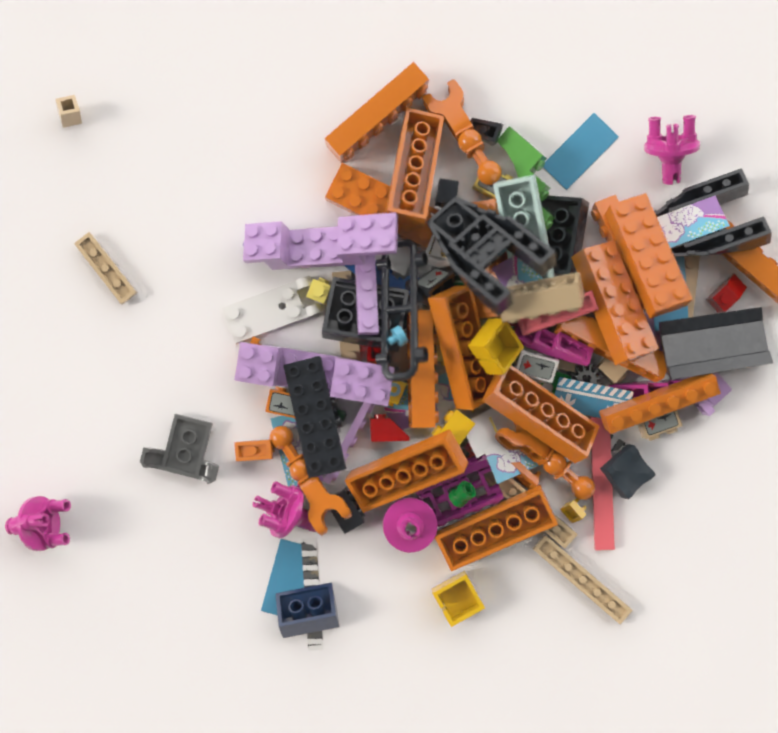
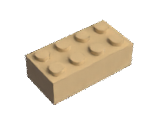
[501,272,585,323]

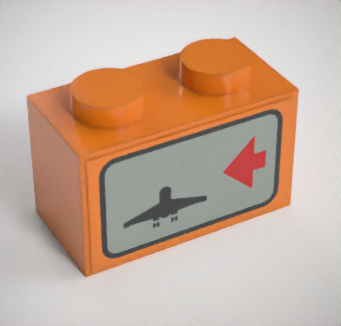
[265,386,295,418]

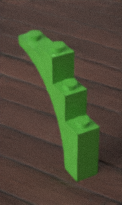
[498,126,555,231]

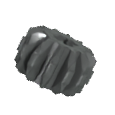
[570,364,603,385]

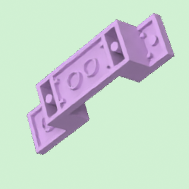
[243,213,398,270]
[234,342,395,406]

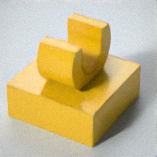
[560,498,586,523]

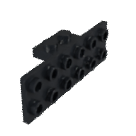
[283,356,346,478]

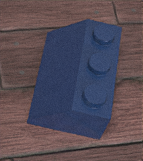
[275,582,340,638]

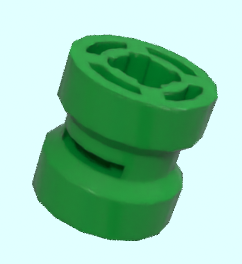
[449,481,476,508]

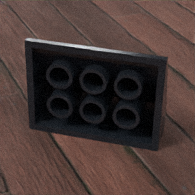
[541,195,589,276]
[322,277,409,352]

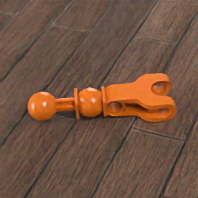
[422,79,502,185]
[495,422,596,500]
[269,426,352,536]

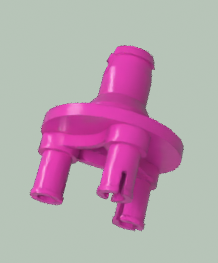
[644,115,700,185]
[252,481,316,539]
[5,496,71,551]
[383,496,437,553]

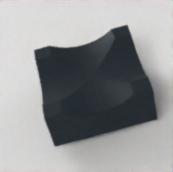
[600,444,656,499]

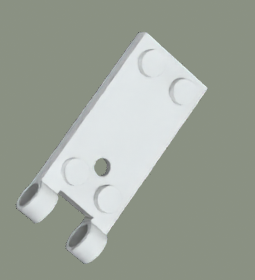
[222,276,323,344]

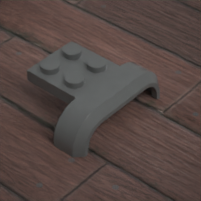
[140,414,219,484]

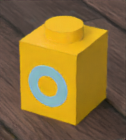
[389,381,407,407]

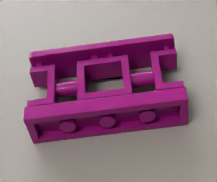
[416,454,504,527]

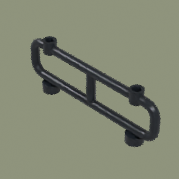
[375,239,429,381]

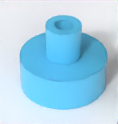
[388,325,408,346]

